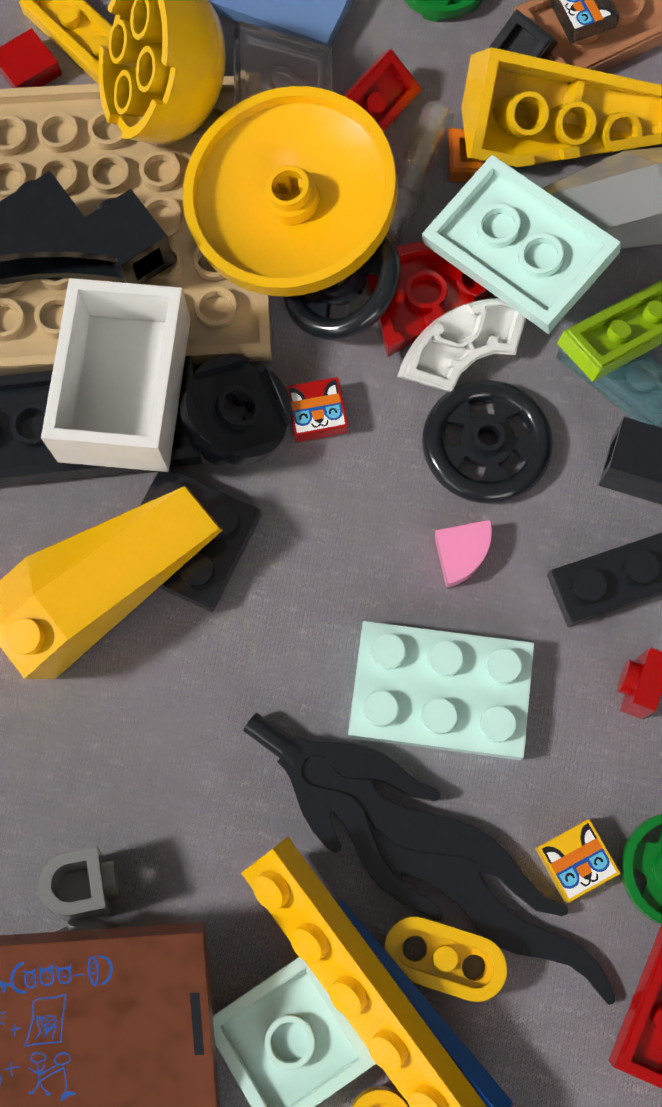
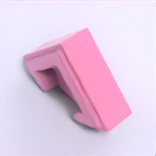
[434,520,492,588]

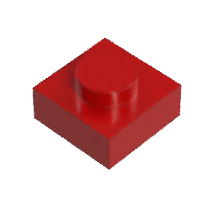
[617,647,662,719]

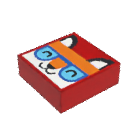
[285,377,348,443]

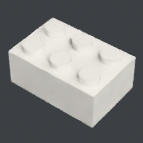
[41,278,191,472]

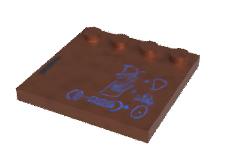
[0,922,220,1107]

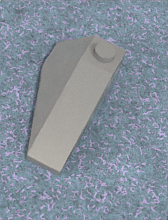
[542,147,662,249]

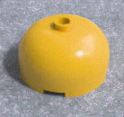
[98,0,226,143]

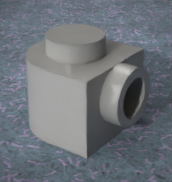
[38,846,120,921]

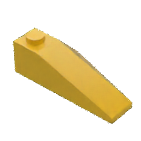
[461,47,662,168]
[0,486,222,679]

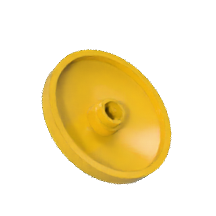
[183,86,398,297]

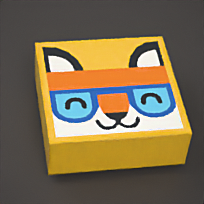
[535,819,621,903]

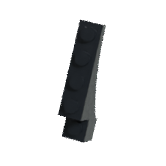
[0,171,175,285]

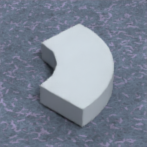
[397,298,526,392]

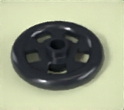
[284,233,401,340]
[422,380,553,504]

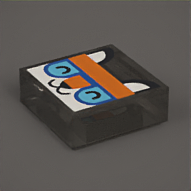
[550,0,620,43]

